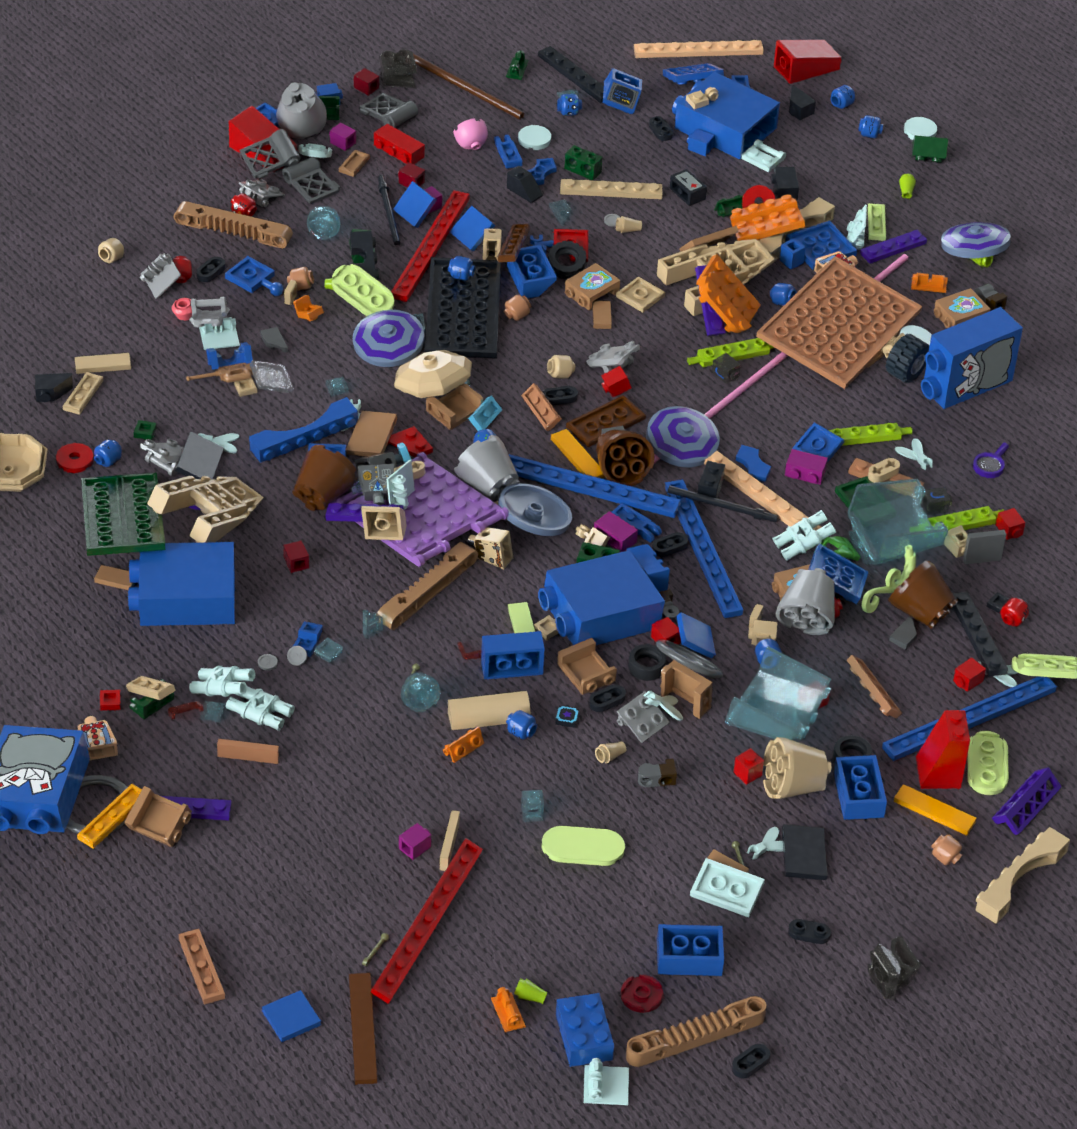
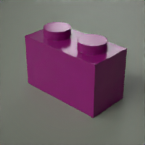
[785,449,828,485]
[594,511,638,552]

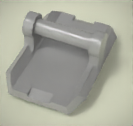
[189,297,230,327]
[586,341,640,374]
[140,439,183,477]

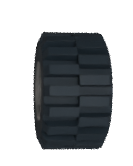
[886,334,929,383]

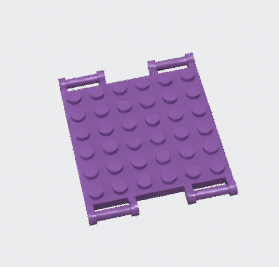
[333,452,509,567]

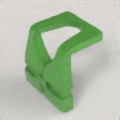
[814,536,860,561]

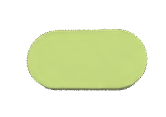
[332,264,394,316]
[1011,654,1077,679]
[967,731,1009,795]
[542,826,625,866]

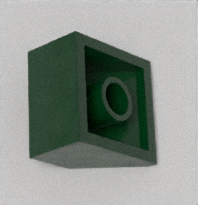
[912,135,948,163]

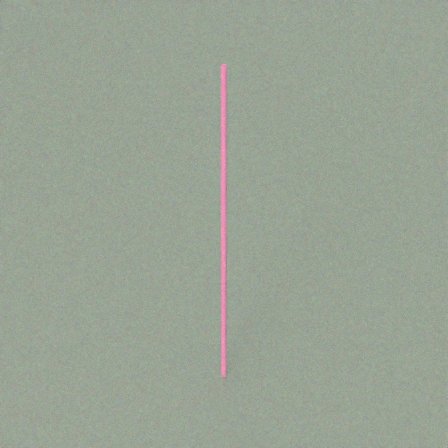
[654,254,908,464]

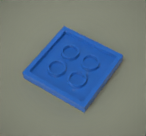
[663,63,724,84]
[786,221,857,270]
[808,543,868,604]

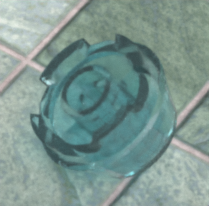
[307,206,340,240]
[401,672,440,712]

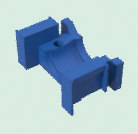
[206,342,253,370]

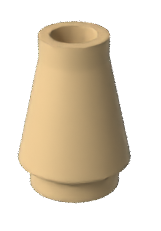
[616,216,642,233]
[595,741,626,763]

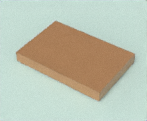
[679,226,739,252]
[346,411,398,456]

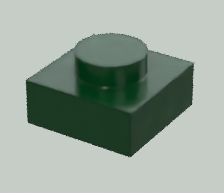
[133,420,157,440]

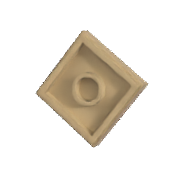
[616,277,665,312]

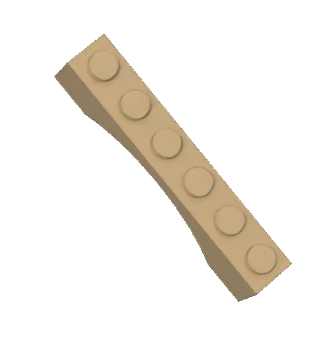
[757,197,835,262]
[976,827,1070,924]

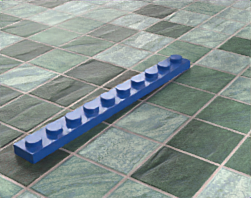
[509,454,681,518]
[665,479,743,618]
[882,676,1057,761]

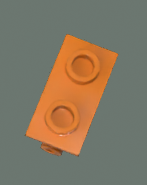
[911,272,948,293]
[443,726,484,763]
[491,987,526,1032]

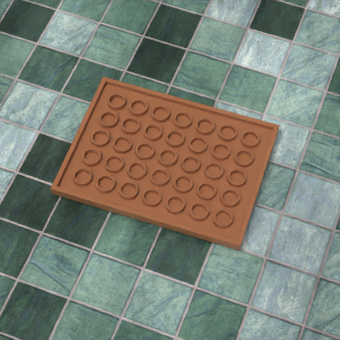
[756,256,922,389]

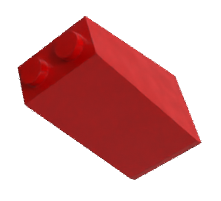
[774,40,842,84]
[229,106,297,172]
[916,710,970,789]

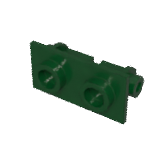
[506,50,529,80]
[714,195,743,217]

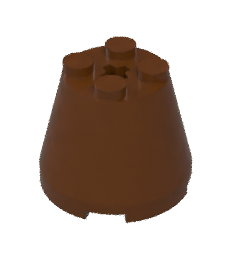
[596,430,655,486]
[292,445,358,511]
[888,560,958,629]

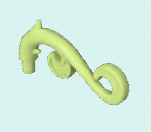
[861,545,916,613]

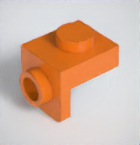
[293,295,324,321]

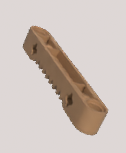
[173,201,293,249]
[376,542,478,630]
[626,996,767,1067]

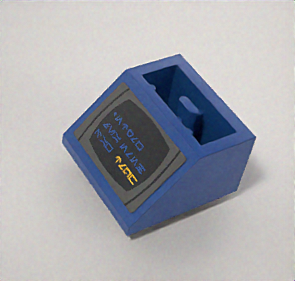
[603,68,642,114]

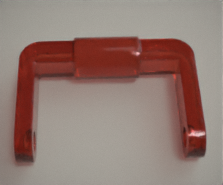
[457,642,482,660]
[168,701,204,720]

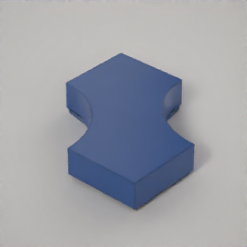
[527,158,557,185]
[736,445,771,482]

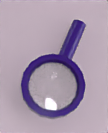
[973,442,1009,478]

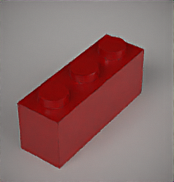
[374,124,425,164]

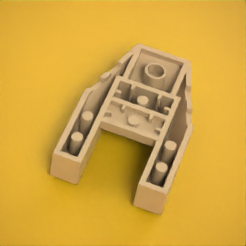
[657,239,775,316]
[147,476,264,543]

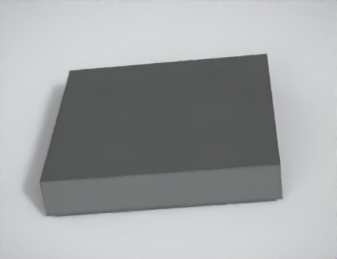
[963,530,1006,564]

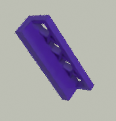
[992,767,1062,835]

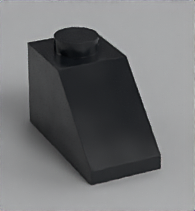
[789,85,816,120]
[507,166,543,203]
[35,373,73,402]

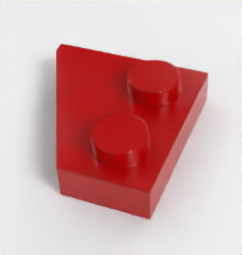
[387,426,433,458]

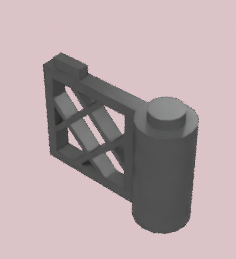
[360,93,418,128]
[240,129,301,180]
[282,157,340,204]

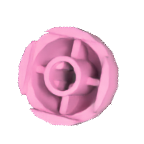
[453,118,488,150]

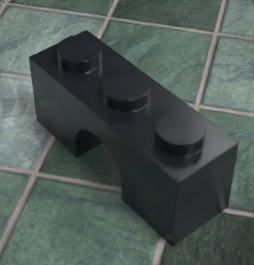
[350,231,379,280]

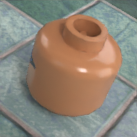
[287,267,314,291]
[504,295,531,321]
[931,835,963,865]

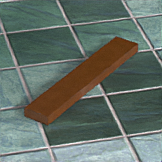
[497,224,530,262]
[349,973,377,1085]

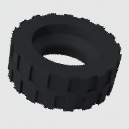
[548,241,586,280]

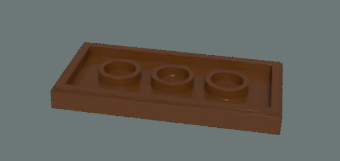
[566,395,646,447]

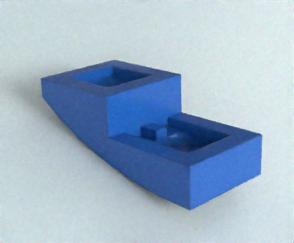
[292,621,323,657]

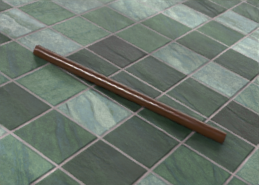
[407,52,524,120]

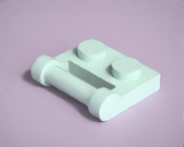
[741,139,786,172]

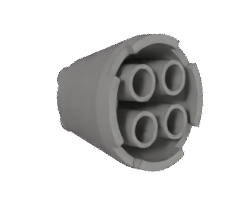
[276,82,327,139]
[454,435,520,501]
[776,568,835,635]

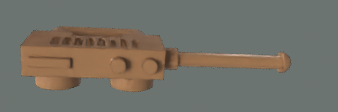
[186,363,253,383]

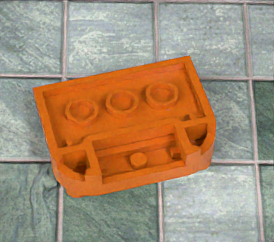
[730,195,806,241]
[696,254,761,333]

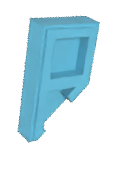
[397,442,412,464]

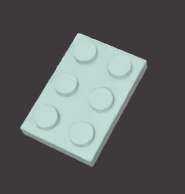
[690,858,765,917]

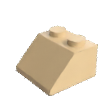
[361,506,407,540]

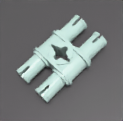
[772,510,836,561]
[189,666,255,697]
[226,686,295,731]

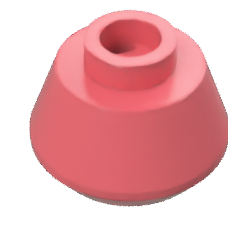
[172,298,192,321]

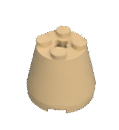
[763,737,831,799]

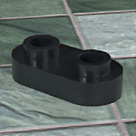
[649,116,673,141]
[196,257,225,282]
[543,386,578,406]
[652,532,688,557]
[589,685,626,712]
[788,919,831,944]
[732,1044,770,1078]

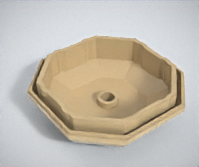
[394,350,472,398]
[0,433,48,492]

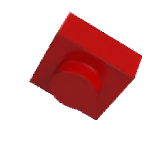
[100,690,121,711]

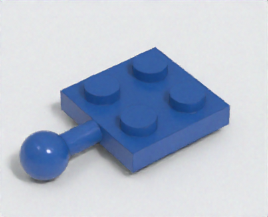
[225,256,284,296]

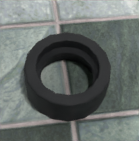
[628,644,667,681]
[833,735,872,764]

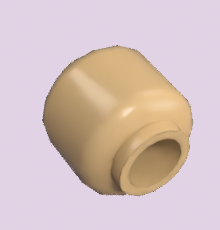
[98,238,124,263]
[547,355,575,379]

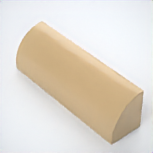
[448,691,531,730]

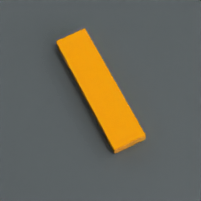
[551,429,605,479]
[77,784,142,849]
[893,784,977,835]

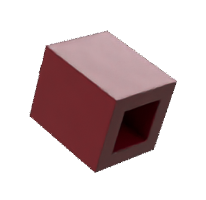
[353,68,379,96]
[398,162,425,187]
[283,540,309,573]

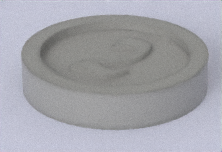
[604,214,621,226]
[287,646,307,666]
[258,654,277,670]

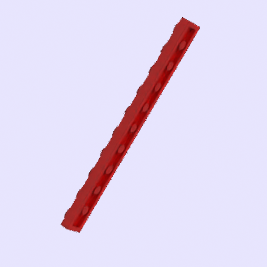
[391,190,470,302]
[370,838,483,1004]

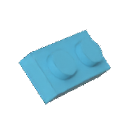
[468,396,502,431]

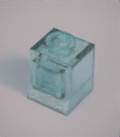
[521,790,544,822]

